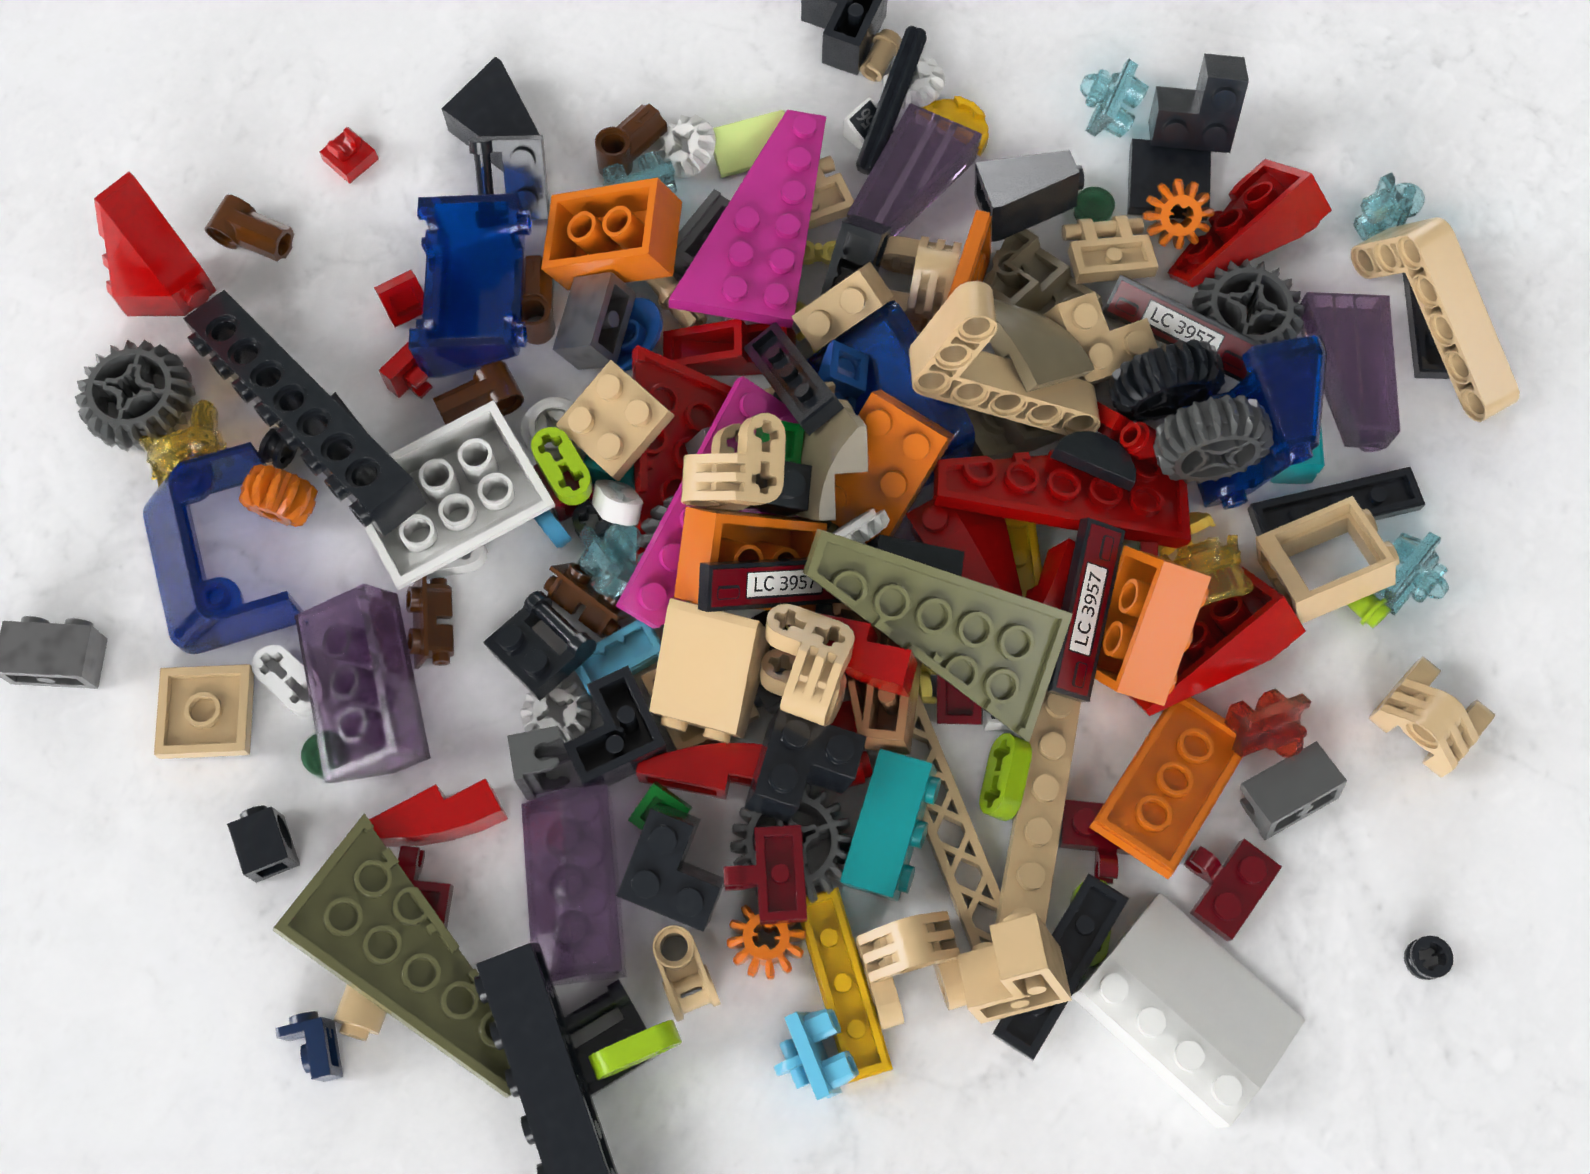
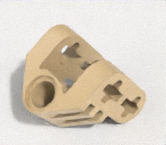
[868,236,962,332]
[681,413,786,511]
[759,604,855,726]
[1368,656,1495,778]
[856,911,967,1030]

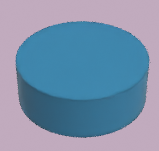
[534,510,572,549]

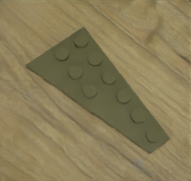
[803,528,1073,742]
[273,813,511,1098]

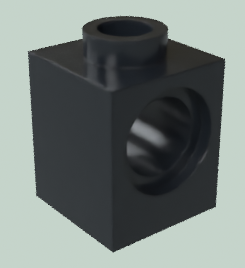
[227,805,300,883]

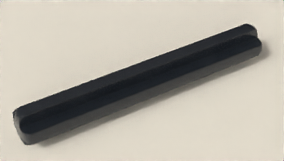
[856,26,927,176]

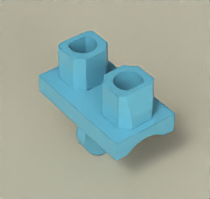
[774,1009,859,1100]

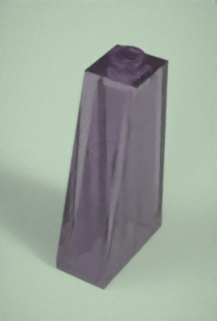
[846,103,982,236]
[1300,292,1401,452]

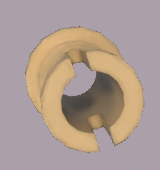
[860,29,902,82]

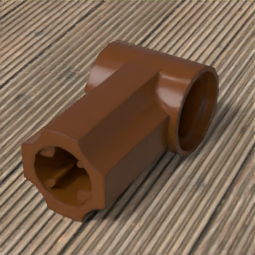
[595,104,667,180]
[204,195,295,262]
[513,255,556,345]
[433,361,524,425]

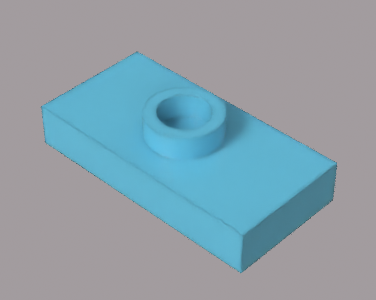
[575,619,661,699]

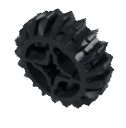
[1108,339,1226,422]

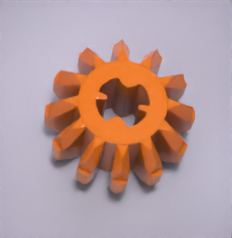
[1143,178,1214,249]
[238,464,318,527]
[727,901,806,980]

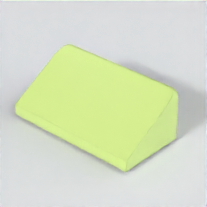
[713,110,785,178]

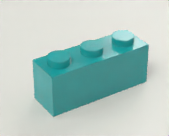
[840,749,941,902]

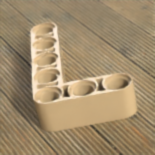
[1350,217,1520,422]
[909,281,1100,436]

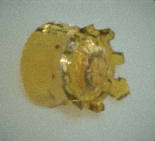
[138,399,234,489]
[1160,535,1254,605]

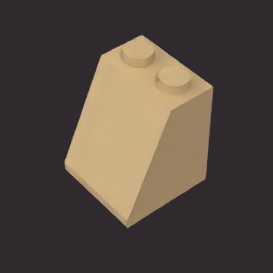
[649,598,770,744]

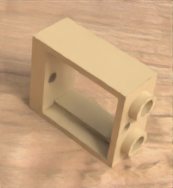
[1256,496,1400,624]

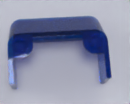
[143,442,307,654]

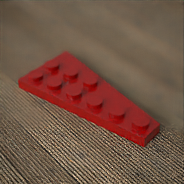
[632,345,732,624]
[933,449,1191,550]

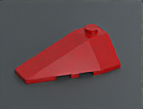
[1167,159,1332,288]
[94,172,217,316]
[906,499,1023,597]
[1127,562,1306,716]

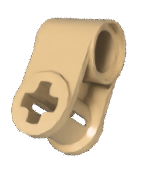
[652,925,721,1022]

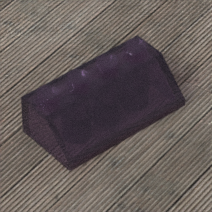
[295,584,431,783]
[521,784,627,986]

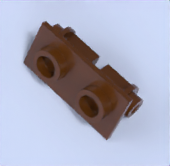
[543,562,633,638]
[406,576,454,669]

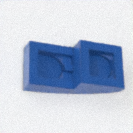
[818,340,869,413]

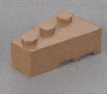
[832,603,922,754]

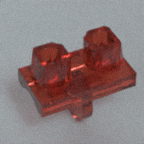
[1224,688,1312,758]

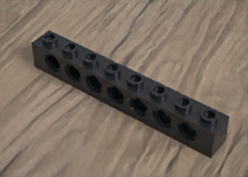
[183,290,427,536]

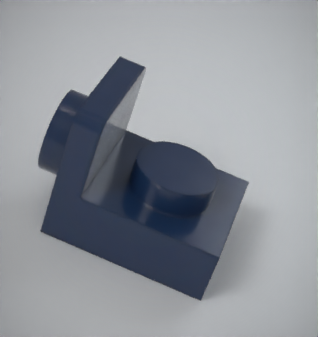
[275,1011,343,1082]

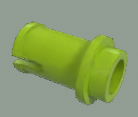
[1347,594,1391,629]

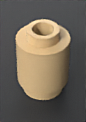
[333,984,387,1041]

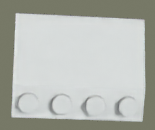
[348,400,555,590]
[1071,893,1306,1128]

